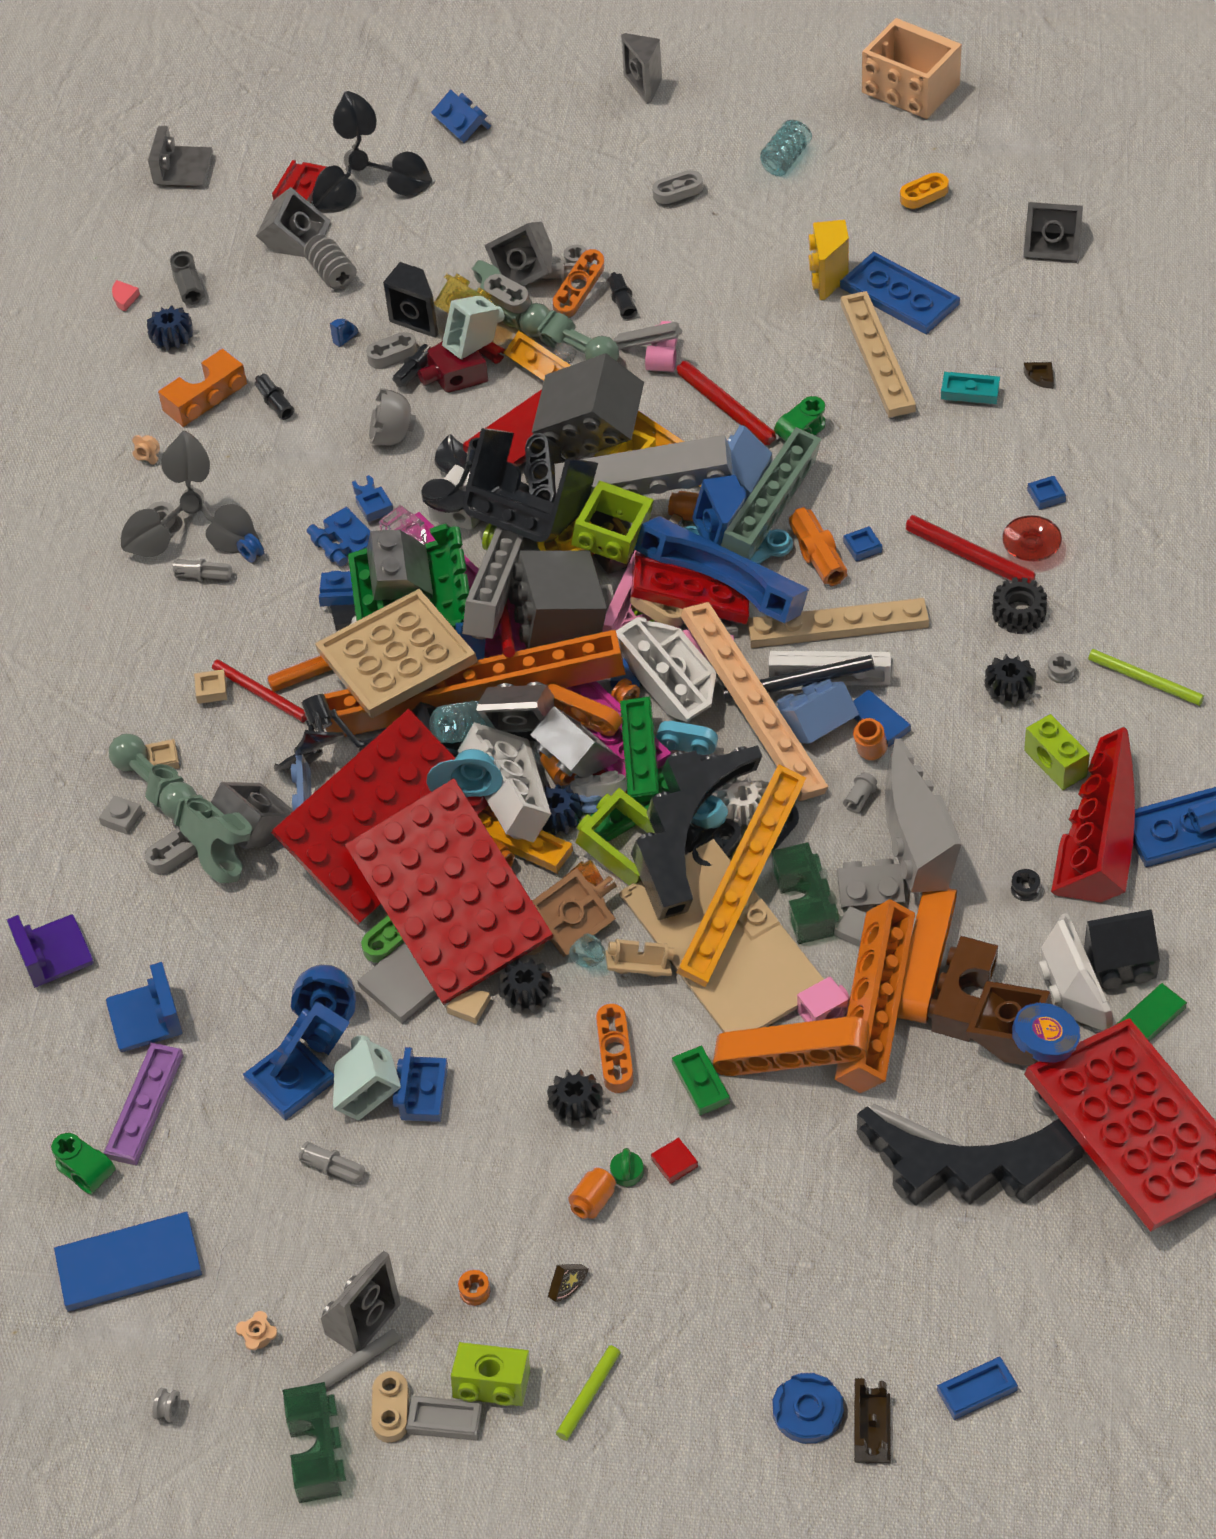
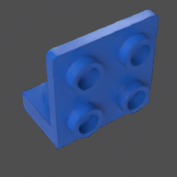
[106,962,183,1052]
[270,1001,350,1078]

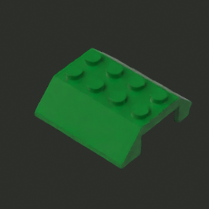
[348,523,470,629]

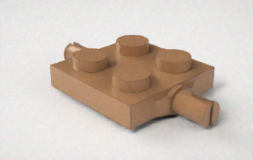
[532,868,617,957]

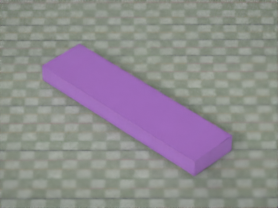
[104,1043,184,1166]

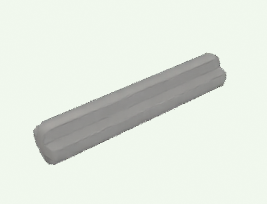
[614,322,682,350]

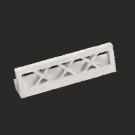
[769,651,891,686]

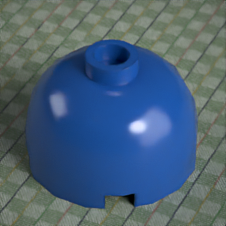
[291,964,356,1021]

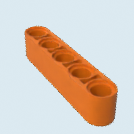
[897,888,957,1024]
[713,1017,869,1076]

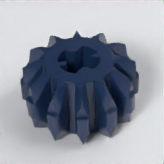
[147,305,193,351]
[542,783,583,836]

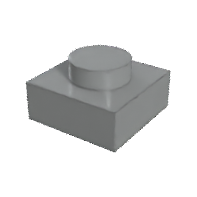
[99,795,143,834]

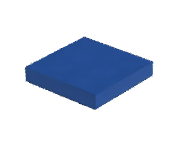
[243,1040,334,1121]

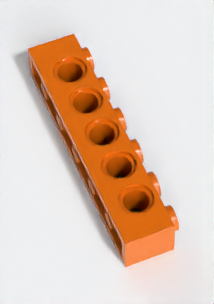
[835,899,915,1093]

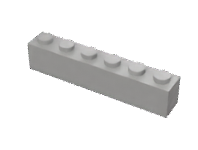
[555,435,733,497]
[462,527,525,639]

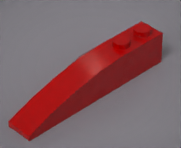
[1051,727,1135,903]

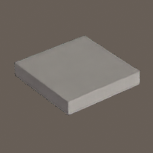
[357,942,437,1024]

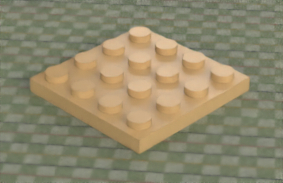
[315,589,478,718]

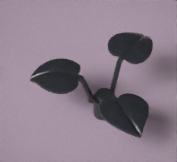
[312,91,432,210]
[421,434,530,513]
[273,694,379,771]

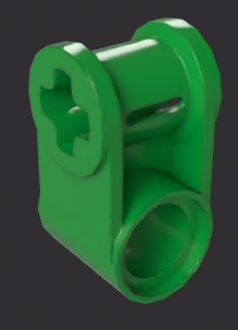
[774,396,826,441]
[51,1133,116,1195]

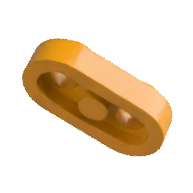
[900,173,949,209]

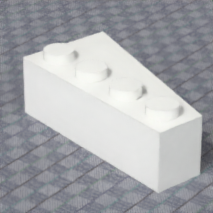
[458,722,551,842]

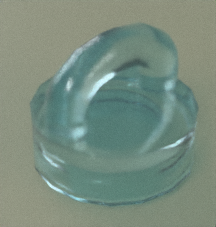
[569,933,605,968]

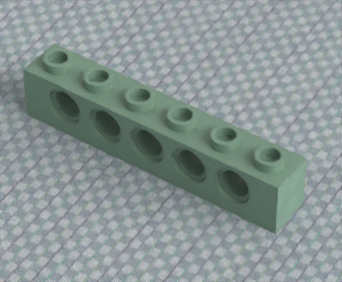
[721,427,822,560]

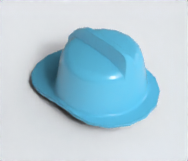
[427,749,503,797]

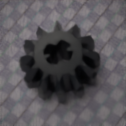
[984,654,1036,706]
[498,958,553,1014]
[547,1068,603,1127]

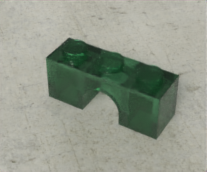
[772,842,839,944]
[282,1382,347,1503]

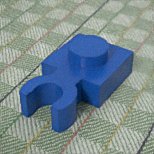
[352,475,394,522]

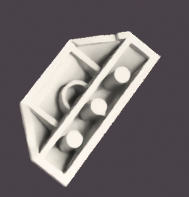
[616,617,716,722]
[1038,912,1113,1031]

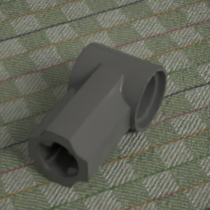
[170,251,205,305]

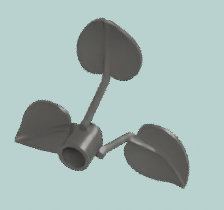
[121,431,259,557]

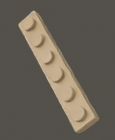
[841,291,916,418]
[747,598,929,648]

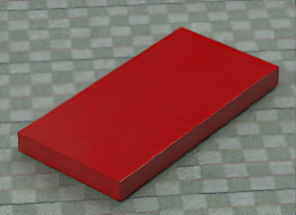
[463,389,542,467]
[631,556,749,624]

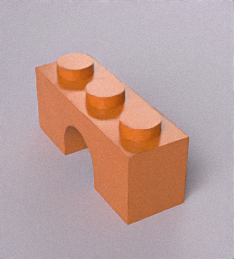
[158,348,247,427]

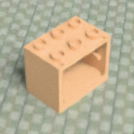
[862,18,962,119]

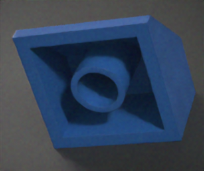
[692,475,747,546]

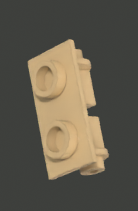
[605,939,674,977]

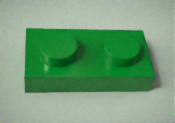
[672,1045,730,1116]

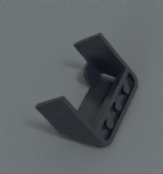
[463,428,598,543]

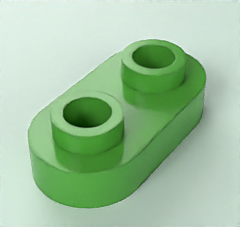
[361,916,404,963]

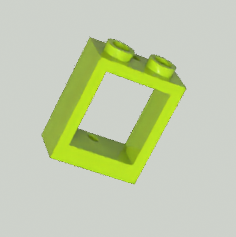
[571,480,654,564]
[575,788,655,885]

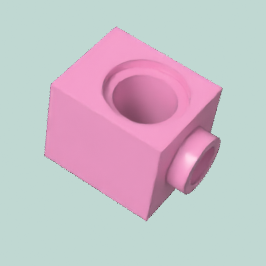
[797,976,850,1022]

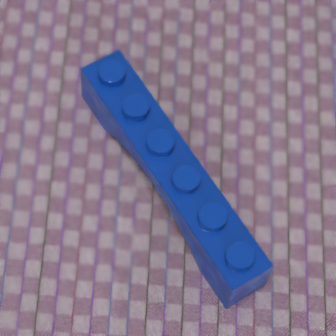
[635,516,809,624]

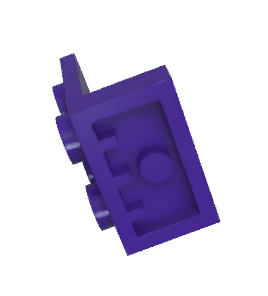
[6,914,94,988]

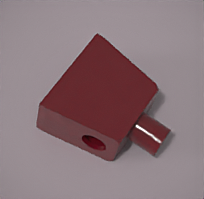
[418,341,489,393]

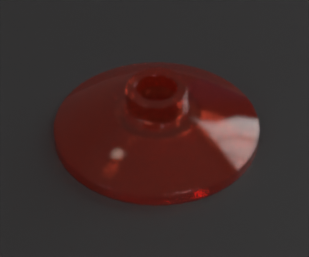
[1002,515,1062,562]

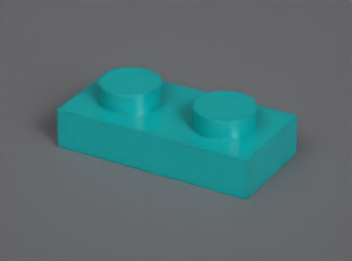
[941,371,1000,404]

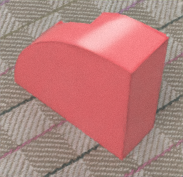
[112,280,140,311]

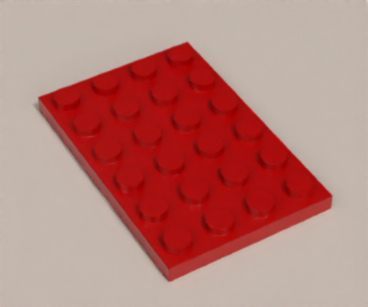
[271,708,489,925]
[345,778,554,1005]
[1024,1018,1216,1232]

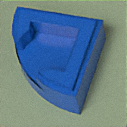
[330,318,359,347]

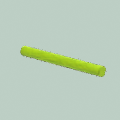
[1088,649,1205,706]

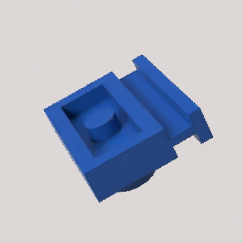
[319,571,354,607]

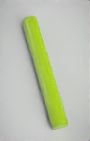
[556,1345,621,1441]

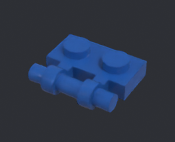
[307,506,370,567]

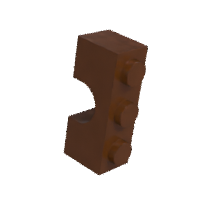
[927,936,999,1042]

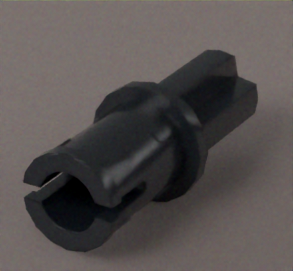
[607,272,637,319]
[392,344,431,388]
[255,373,295,420]

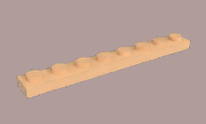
[680,602,828,801]

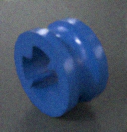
[236,533,265,563]

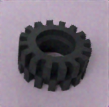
[992,577,1047,634]

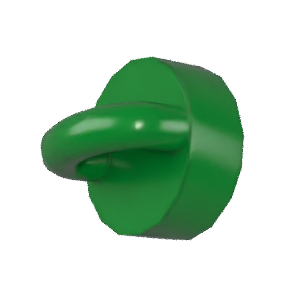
[610,1148,644,1187]

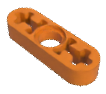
[553,249,605,318]
[547,684,623,736]
[596,1004,634,1093]

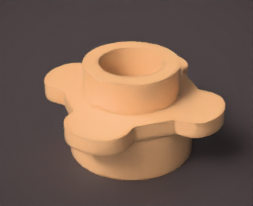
[132,435,160,464]
[236,1311,277,1350]

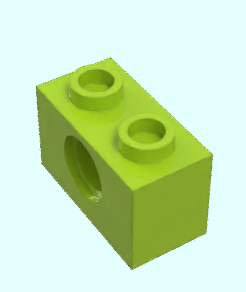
[1024,714,1090,790]
[451,1342,530,1406]

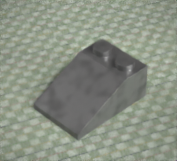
[320,1250,401,1354]

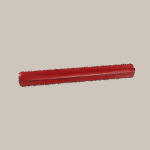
[676,361,776,446]
[905,515,1036,584]

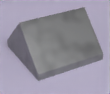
[621,33,662,104]

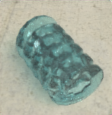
[760,119,812,176]
[429,701,488,743]

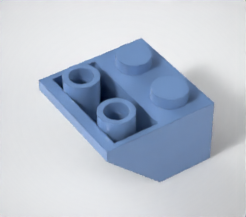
[727,425,773,500]
[777,679,859,743]

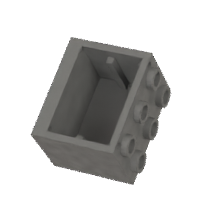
[532,353,644,459]
[509,550,607,649]

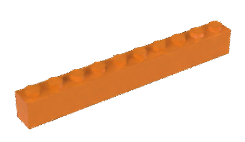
[324,629,626,737]

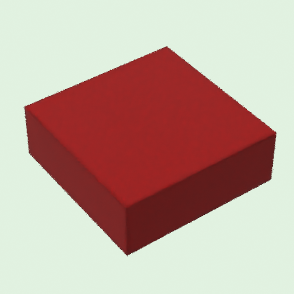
[651,1137,698,1184]

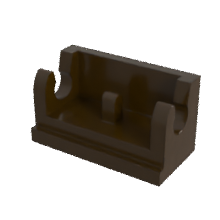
[854,1378,891,1464]

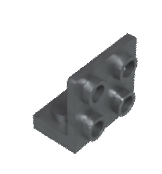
[148,126,213,186]

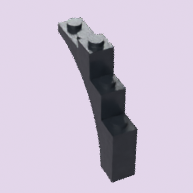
[631,745,763,921]
[856,1106,1084,1206]

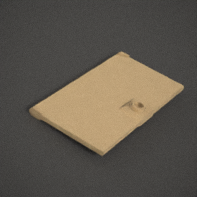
[619,839,824,1033]

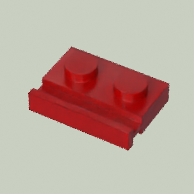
[272,160,327,203]

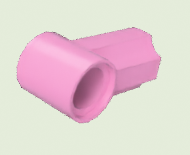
[645,321,678,372]

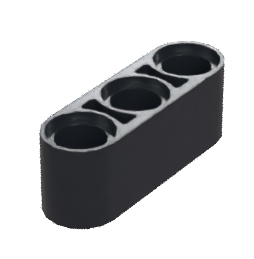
[525,433,562,503]

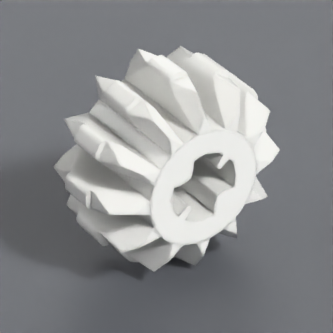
[717,776,766,826]

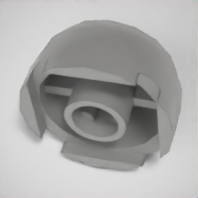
[369,388,416,446]

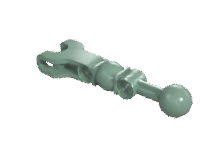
[448,260,619,361]
[108,733,252,883]

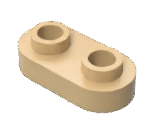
[630,597,683,627]
[371,1371,409,1443]

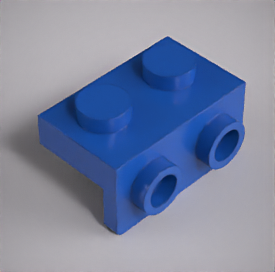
[431,89,491,143]
[393,1047,448,1122]

